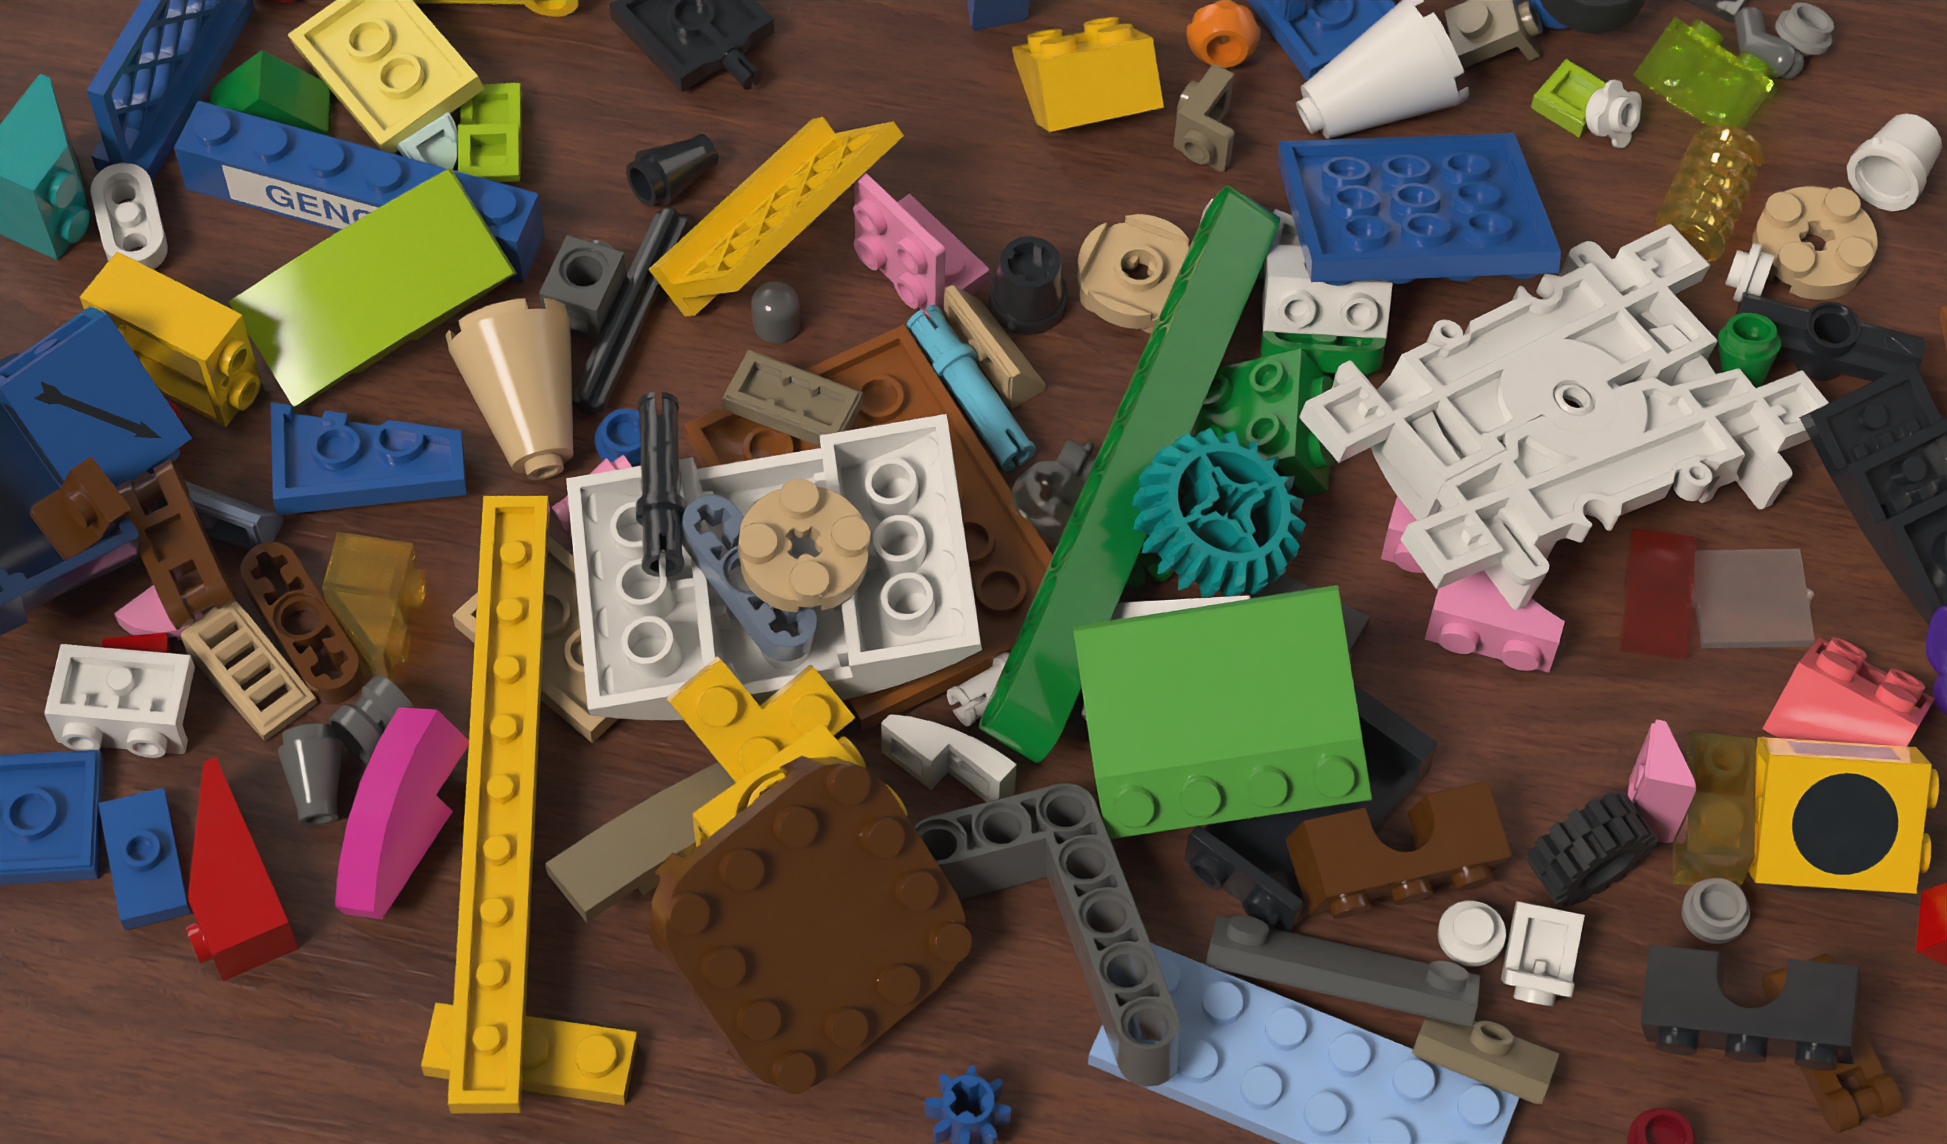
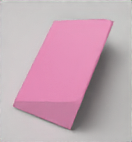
[1627,719,1696,843]

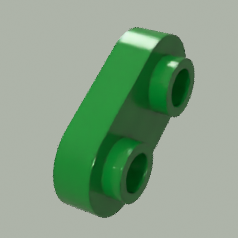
[1260,331,1386,377]

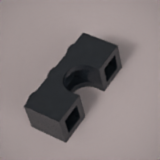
[1640,945,1862,1071]

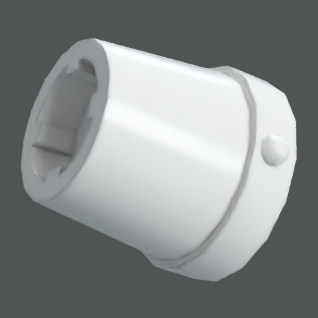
[1847,113,1942,211]

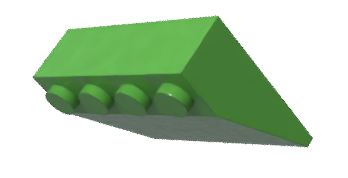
[1073,585,1372,839]

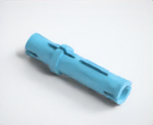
[906,305,1036,471]

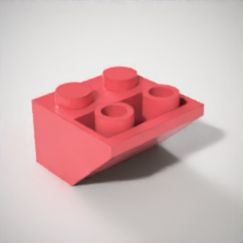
[1763,637,1934,747]

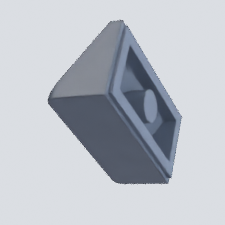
[143,476,284,550]

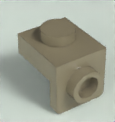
[1444,0,1543,68]
[1173,63,1234,172]

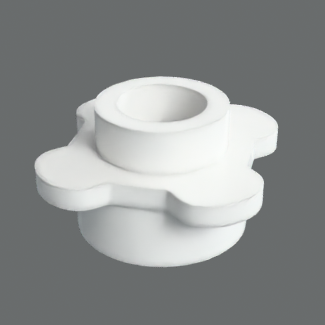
[1586,80,1642,148]

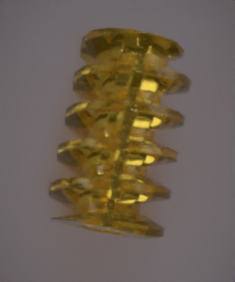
[1655,125,1765,261]

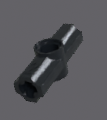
[1736,292,1926,382]

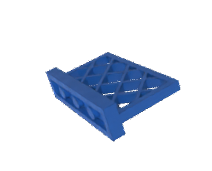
[86,0,255,182]

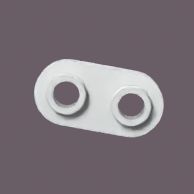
[91,163,168,270]

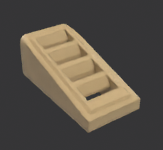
[181,601,317,742]

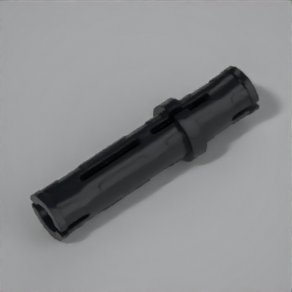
[636,392,687,577]

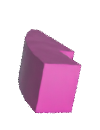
[335,707,469,920]

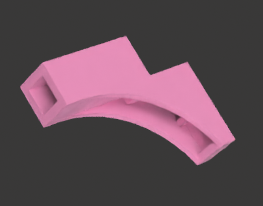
[1381,496,1565,673]

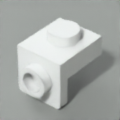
[1501,901,1585,1006]

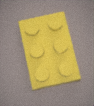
[288,0,484,154]

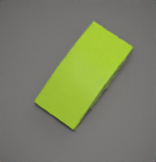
[229,169,517,407]

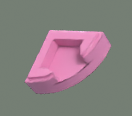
[114,585,203,640]

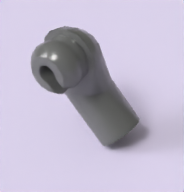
[1734,8,1804,80]

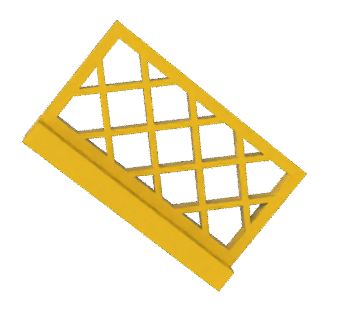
[649,117,904,317]

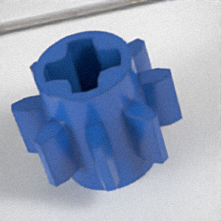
[925,1065,1011,1144]

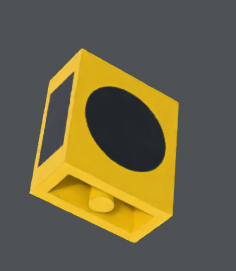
[1744,737,1939,894]

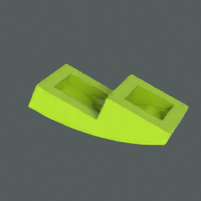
[458,83,522,182]

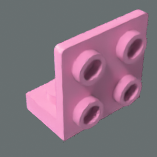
[853,173,990,318]

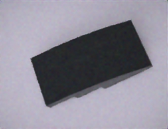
[1799,363,1947,625]

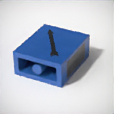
[0,306,192,488]

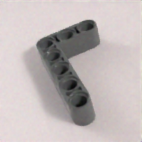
[914,783,1180,1087]

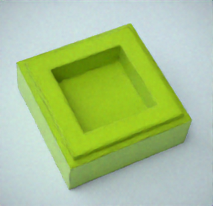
[1531,59,1606,138]

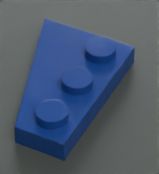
[271,402,467,515]

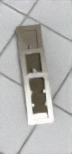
[545,762,735,923]

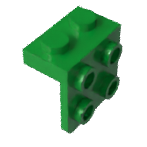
[1190,349,1335,496]

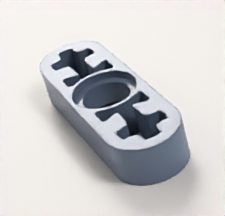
[681,495,817,661]

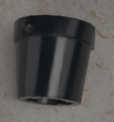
[989,236,1068,335]

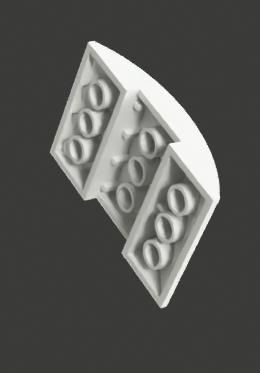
[566,414,982,720]

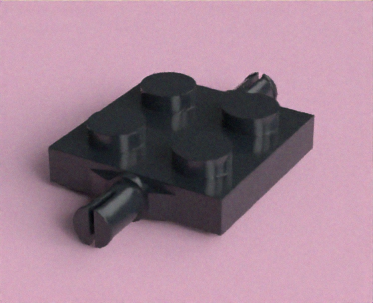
[609,0,775,93]

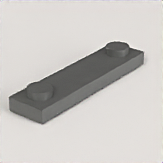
[1206,915,1480,1026]

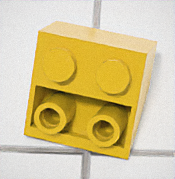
[1012,17,1164,132]

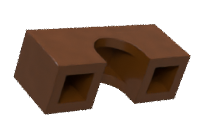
[1285,781,1512,919]

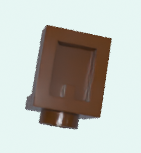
[30,456,131,561]

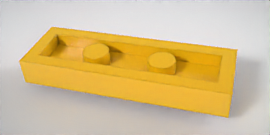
[421,1003,638,1105]

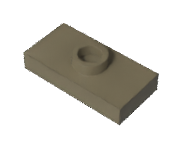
[722,350,863,447]
[1412,1017,1559,1105]

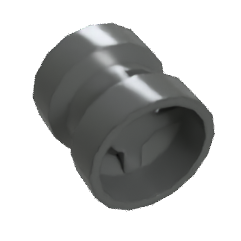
[327,674,415,765]

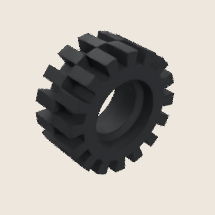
[1526,792,1658,907]

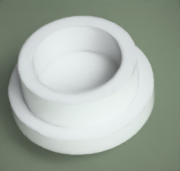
[1725,242,1774,302]
[1438,901,1506,967]

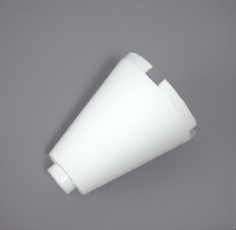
[1296,0,1469,139]

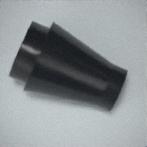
[626,134,719,206]

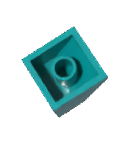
[0,74,92,260]

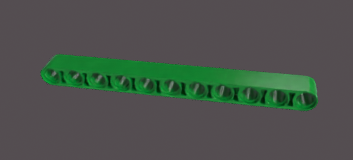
[979,185,1280,763]

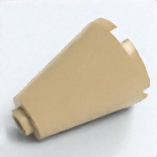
[446,298,573,480]

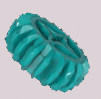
[1131,428,1306,598]

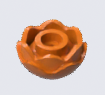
[1186,0,1261,68]

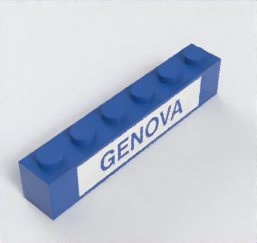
[174,101,545,283]

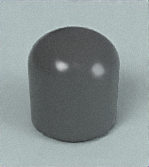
[751,281,802,343]

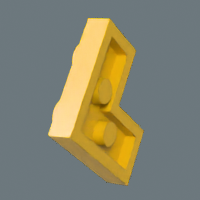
[666,656,855,783]

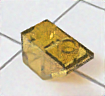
[322,532,427,682]
[1672,731,1756,888]

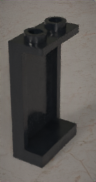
[1184,684,1438,933]

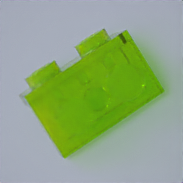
[1633,17,1778,143]

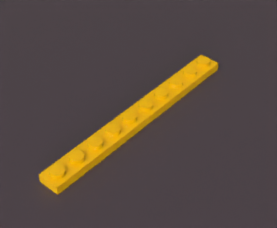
[448,496,550,1114]

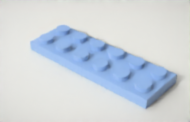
[1088,943,1519,1144]

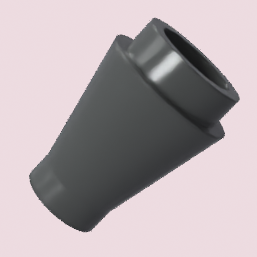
[277,723,343,826]

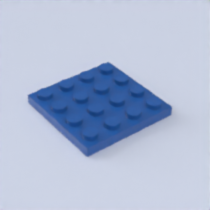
[1278,133,1561,286]

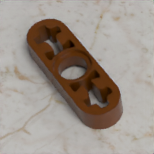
[240,542,363,704]

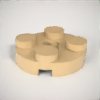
[1752,186,1878,300]
[1077,214,1189,333]
[738,479,870,613]

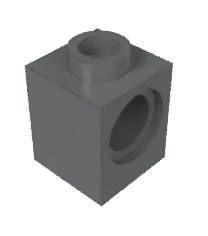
[539,235,627,342]

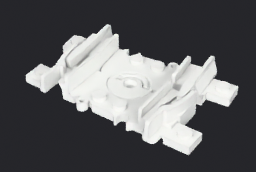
[1299,224,1829,610]

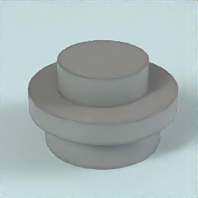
[1775,3,1834,56]
[1681,878,1750,944]

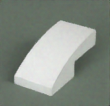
[881,714,1017,802]

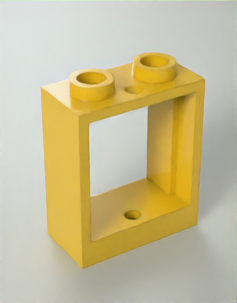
[80,251,261,427]

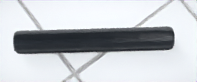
[572,207,689,415]

